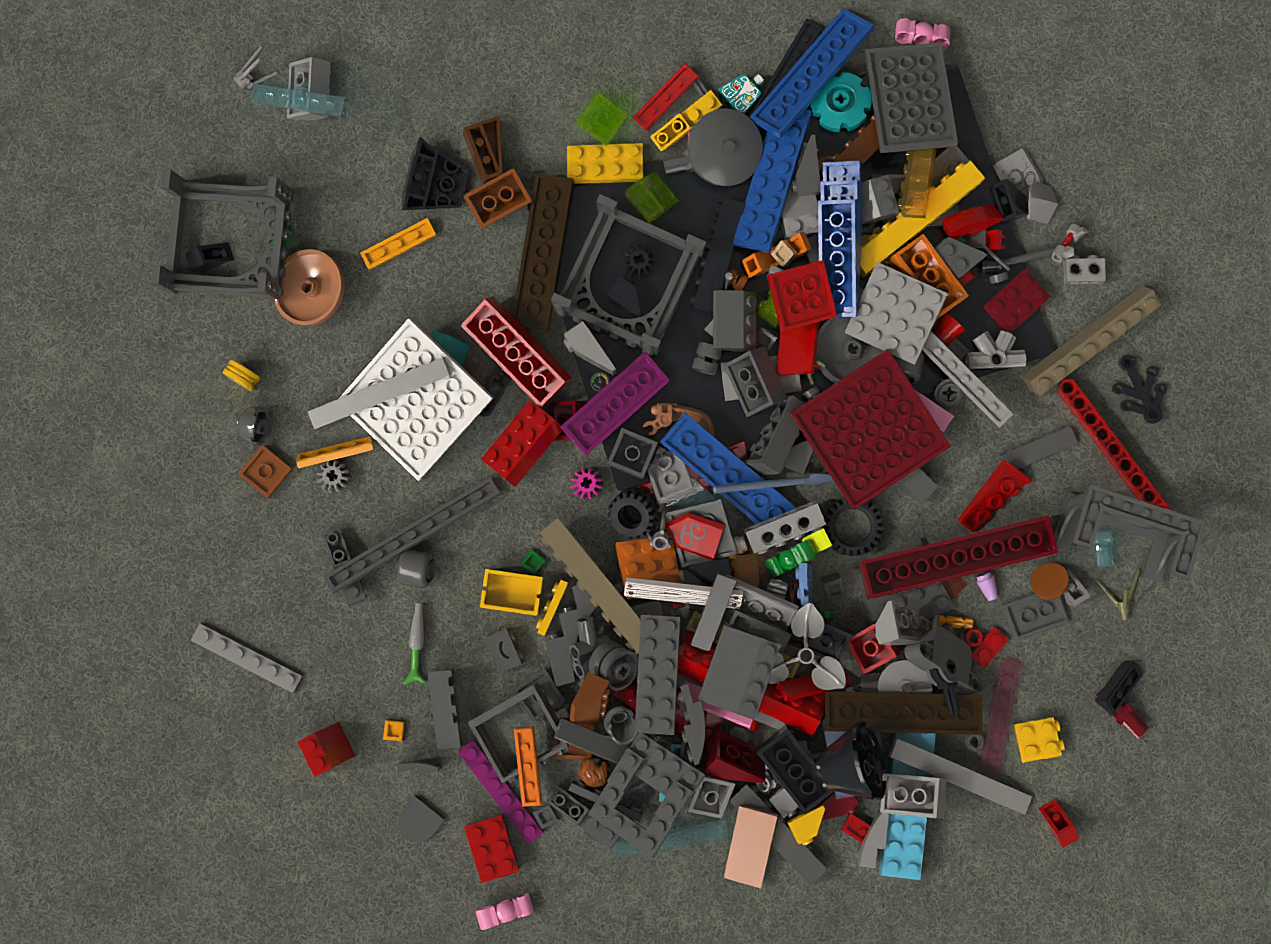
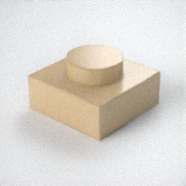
[771,240,798,267]

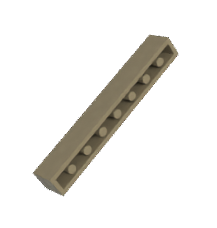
[1021,286,1161,396]
[540,518,641,654]

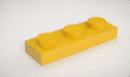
[536,580,568,636]

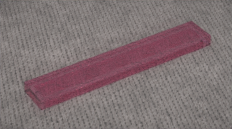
[978,658,1021,776]

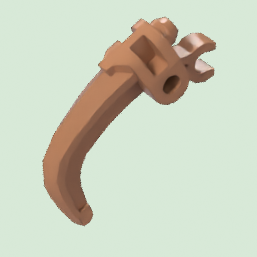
[643,403,714,436]

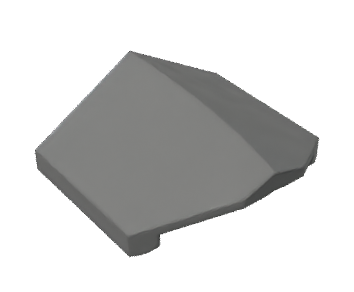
[1027,181,1058,224]

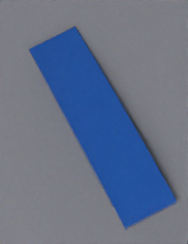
[818,161,862,317]

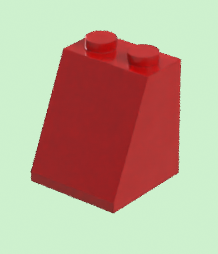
[297,722,355,777]

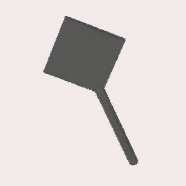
[962,229,1010,271]

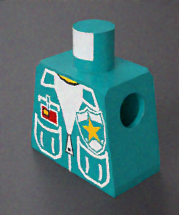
[718,74,765,115]

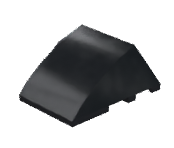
[401,137,470,211]

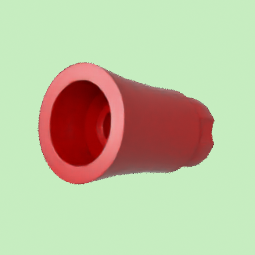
[932,313,966,347]

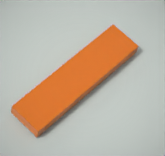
[514,726,543,807]

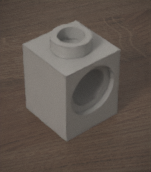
[769,787,798,818]

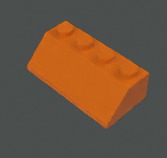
[887,234,969,319]

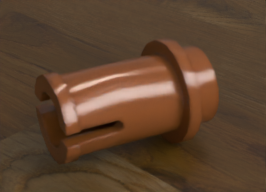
[786,583,800,606]

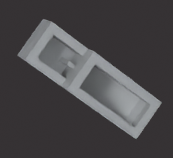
[858,813,889,868]

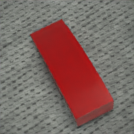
[942,205,1003,240]

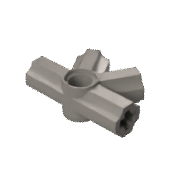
[965,330,1026,370]

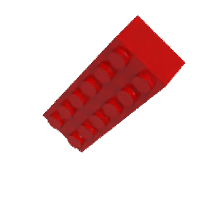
[461,296,572,408]

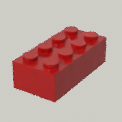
[481,400,562,487]

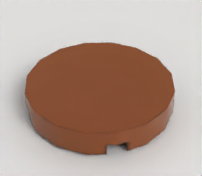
[1030,563,1070,600]

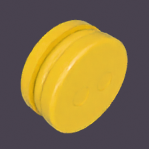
[222,360,261,391]

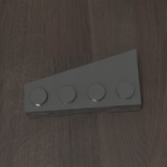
[743,396,804,476]

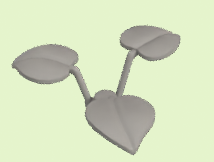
[768,603,846,690]

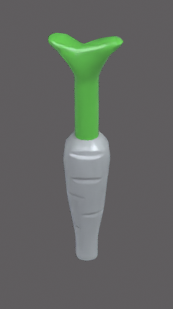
[402,603,426,685]

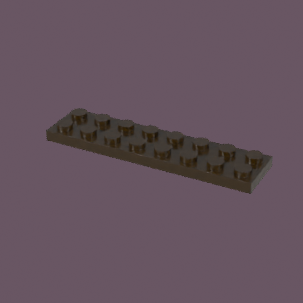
[512,173,574,331]
[825,692,982,735]

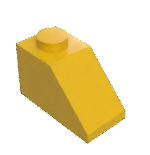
[787,804,825,846]

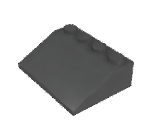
[698,625,781,720]

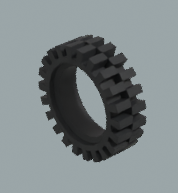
[822,498,884,557]

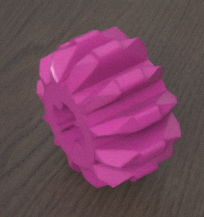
[571,467,603,500]

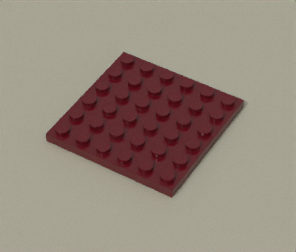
[790,349,951,510]

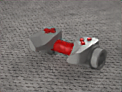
[1052,224,1088,263]

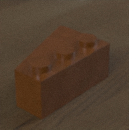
[463,116,502,185]

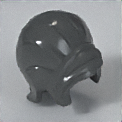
[603,705,639,745]

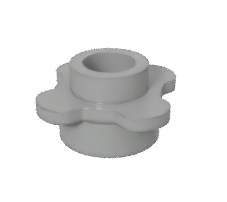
[756,771,777,795]

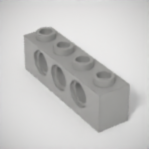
[744,500,826,554]

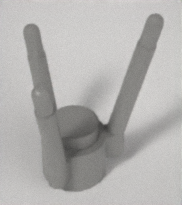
[233,46,278,90]
[647,506,673,550]

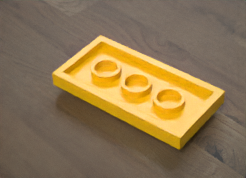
[567,143,643,184]

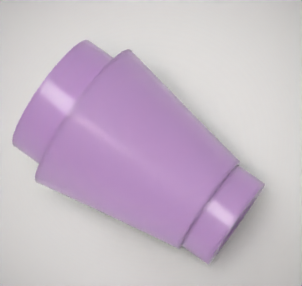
[976,571,999,601]

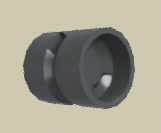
[692,342,722,375]

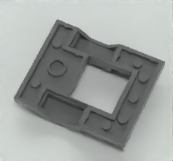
[588,733,706,858]

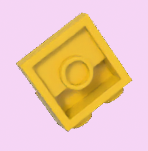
[1013,717,1065,763]

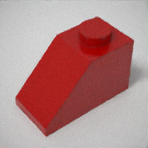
[1038,799,1079,848]

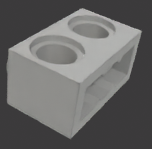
[1063,255,1106,284]

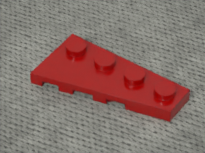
[957,459,1032,532]

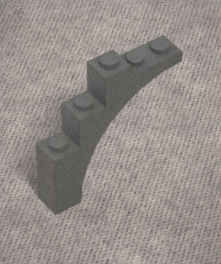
[545,579,623,686]

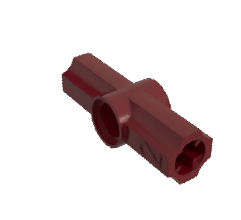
[1094,688,1149,739]

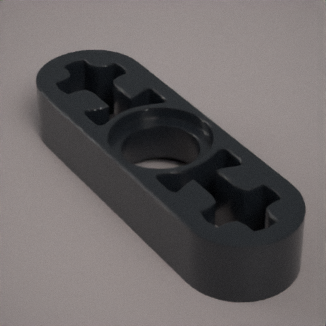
[479,367,512,417]

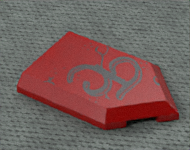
[665,512,725,560]

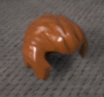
[578,757,610,788]

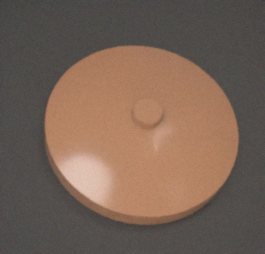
[274,249,345,326]

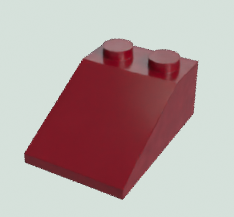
[703,729,765,783]

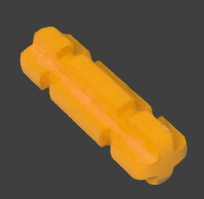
[939,615,973,630]

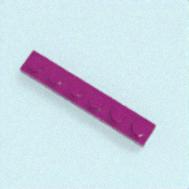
[458,740,544,844]

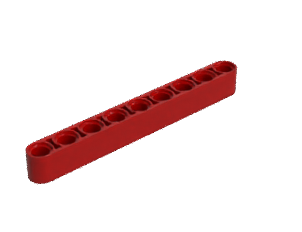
[1057,379,1170,510]

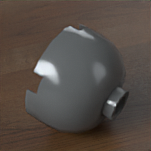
[236,406,273,445]

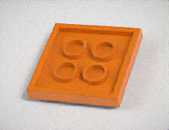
[615,536,681,600]

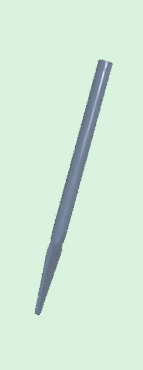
[713,473,834,494]

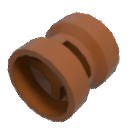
[723,268,749,291]

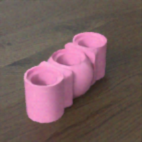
[895,18,951,50]
[475,893,534,930]

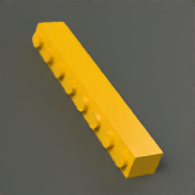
[860,160,985,277]

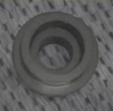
[965,735,984,751]

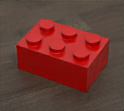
[464,813,520,883]

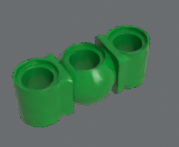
[764,539,818,579]

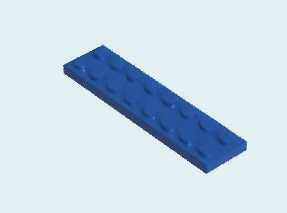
[750,8,874,139]
[733,109,813,253]
[660,412,797,537]

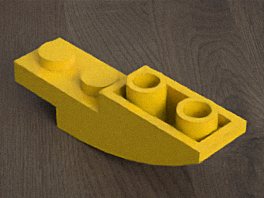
[650,90,723,152]

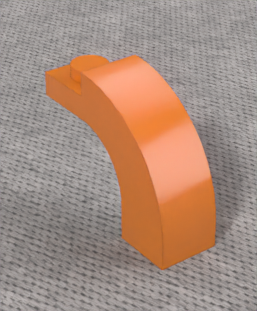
[742,232,812,278]

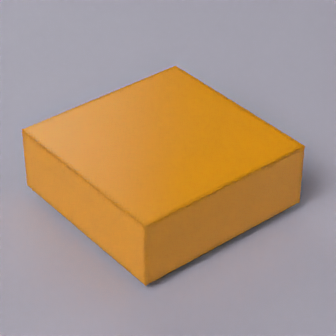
[383,720,405,741]

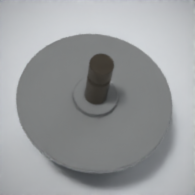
[878,660,932,694]

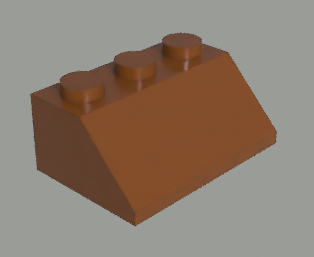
[463,168,532,229]
[570,672,611,727]

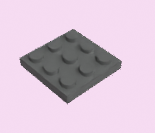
[666,498,738,567]

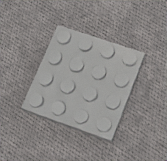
[845,262,948,365]

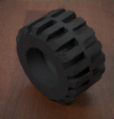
[607,487,660,539]

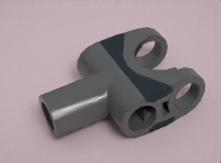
[569,617,610,679]

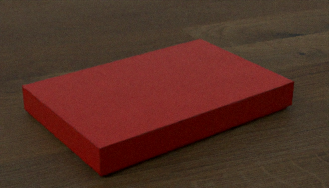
[776,322,819,376]

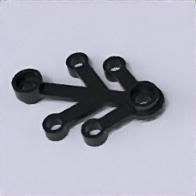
[1112,355,1167,424]

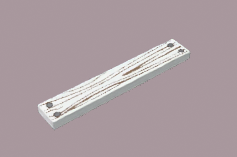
[624,577,743,609]

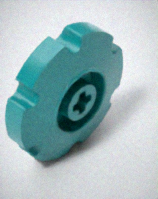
[810,72,872,132]

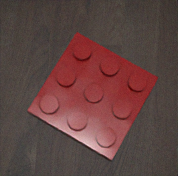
[767,260,837,332]

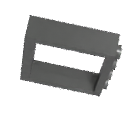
[468,682,570,783]

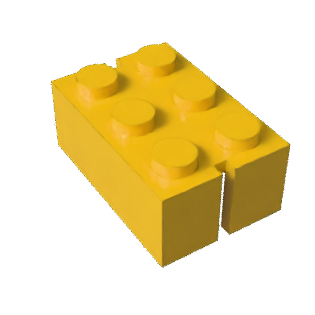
[480,569,544,616]

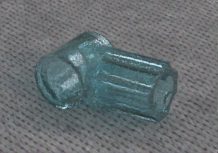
[1093,528,1114,568]

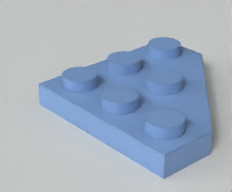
[796,563,812,608]

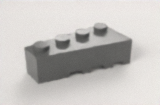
[427,669,462,750]

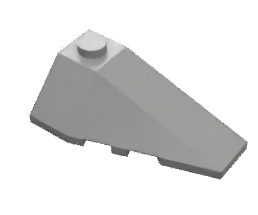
[875,600,932,645]

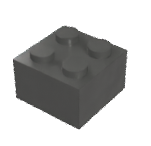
[607,428,658,480]

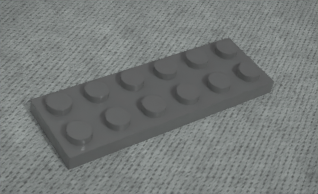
[635,614,681,735]

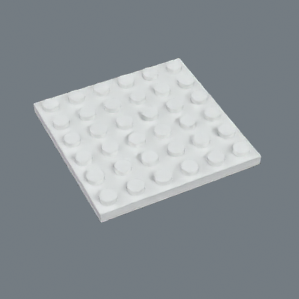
[339,318,494,481]

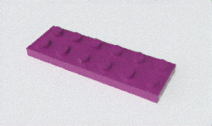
[560,352,670,456]

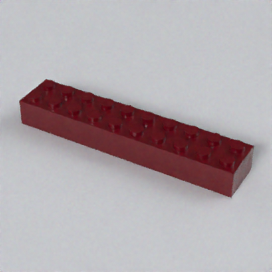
[858,515,1058,600]

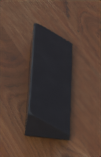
[1095,661,1143,715]

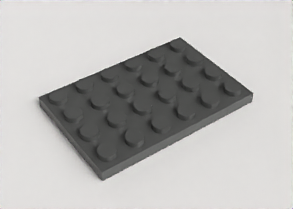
[865,42,958,153]

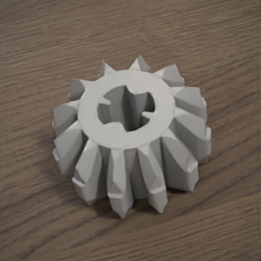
[317,460,350,493]
[766,579,788,600]

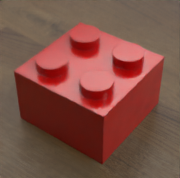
[847,623,902,674]

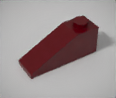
[814,792,859,821]

